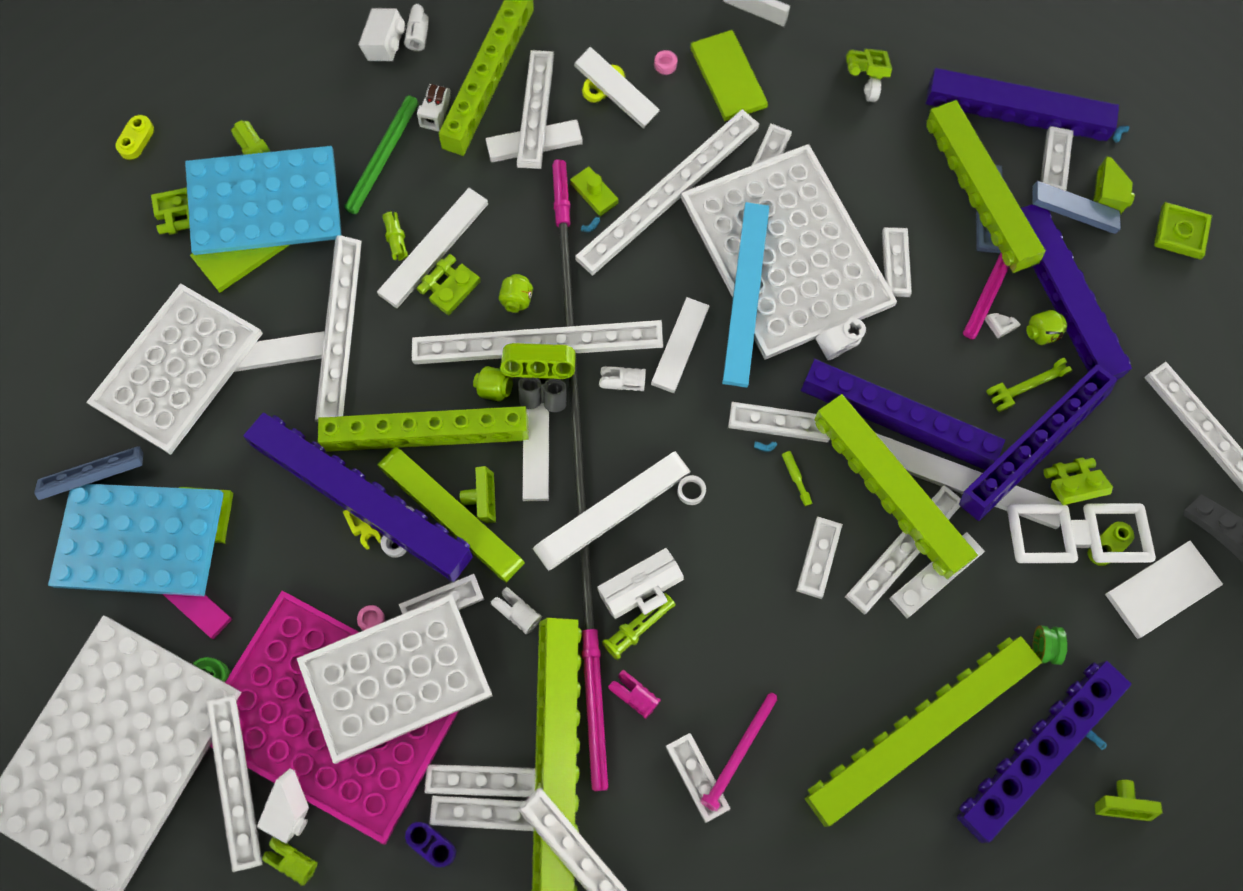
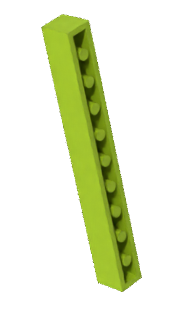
[532,618,581,891]
[804,636,1042,827]

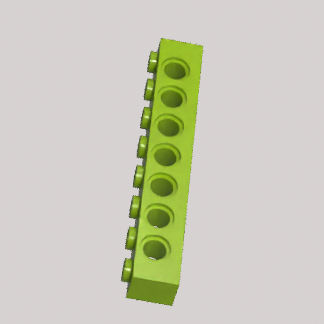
[439,0,534,156]
[318,406,529,452]

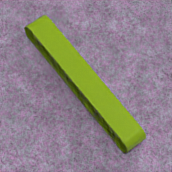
[377,446,525,583]

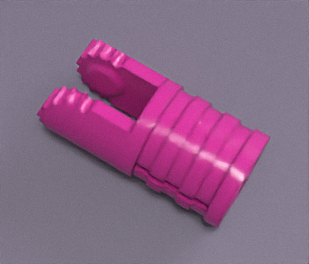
[608,670,661,719]

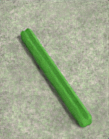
[345,95,418,214]

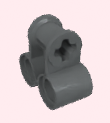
[518,378,566,412]

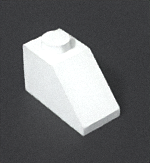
[257,769,309,843]

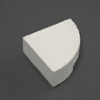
[985,313,1021,339]

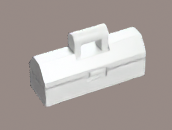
[598,548,684,619]

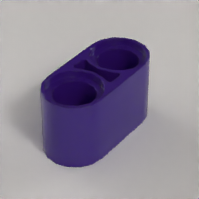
[405,822,456,867]

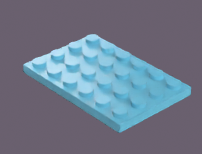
[185,146,342,255]
[48,484,224,596]

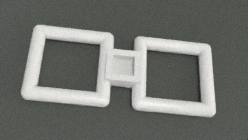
[1007,503,1156,563]

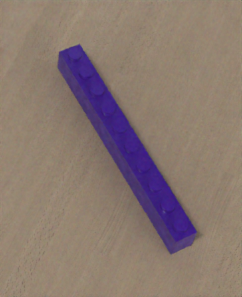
[243,412,473,583]

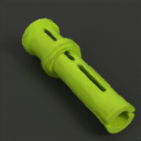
[602,593,675,660]

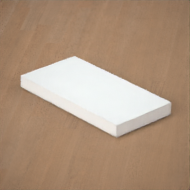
[1105,541,1223,639]

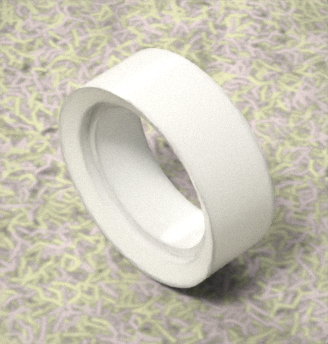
[677,475,706,505]

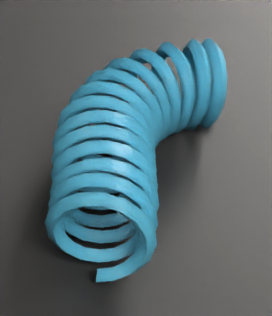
[1113,126,1129,142]
[581,217,600,232]
[754,441,777,452]
[1086,730,1107,750]

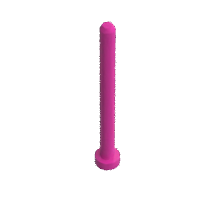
[700,693,777,812]

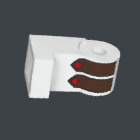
[417,84,450,131]

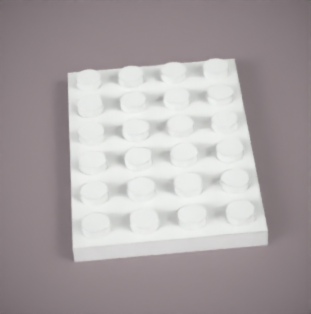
[87,283,263,455]
[297,594,493,764]

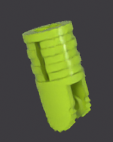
[262,837,318,886]

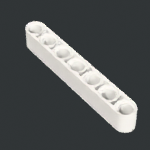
[533,451,691,571]

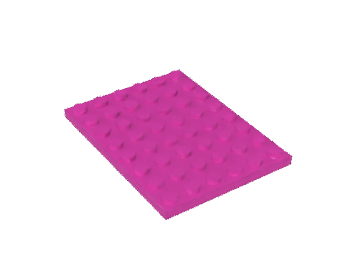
[210,591,460,844]

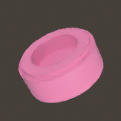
[654,50,677,75]
[357,605,385,631]

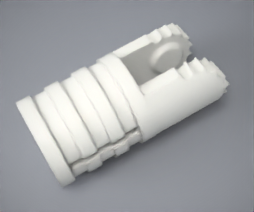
[404,3,429,51]
[599,366,646,391]
[491,587,542,635]

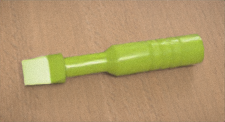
[782,451,813,506]

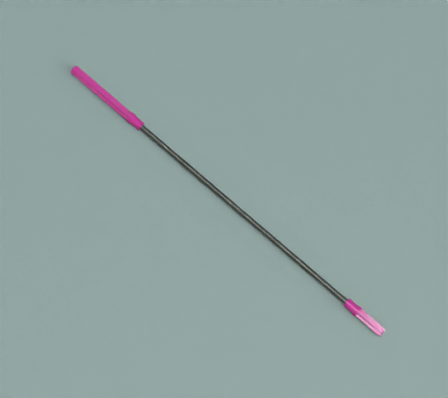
[552,159,608,791]

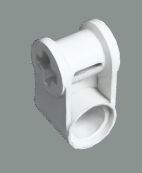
[815,318,866,360]

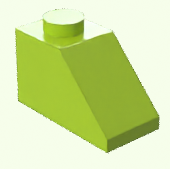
[1094,156,1134,215]

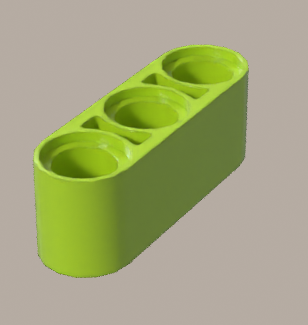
[500,343,576,379]

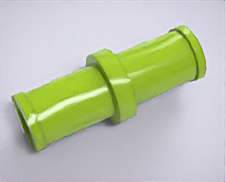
[382,211,408,261]

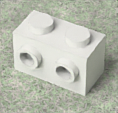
[359,9,405,61]

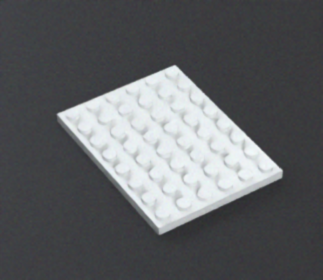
[681,144,897,360]
[0,615,241,891]

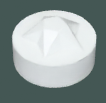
[864,78,881,102]

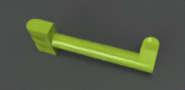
[986,358,1072,412]

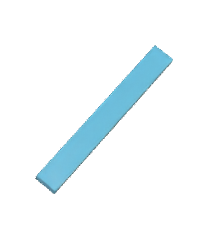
[722,202,769,388]

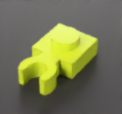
[343,510,382,550]

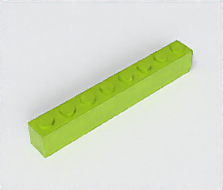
[926,100,1046,273]
[814,394,978,580]

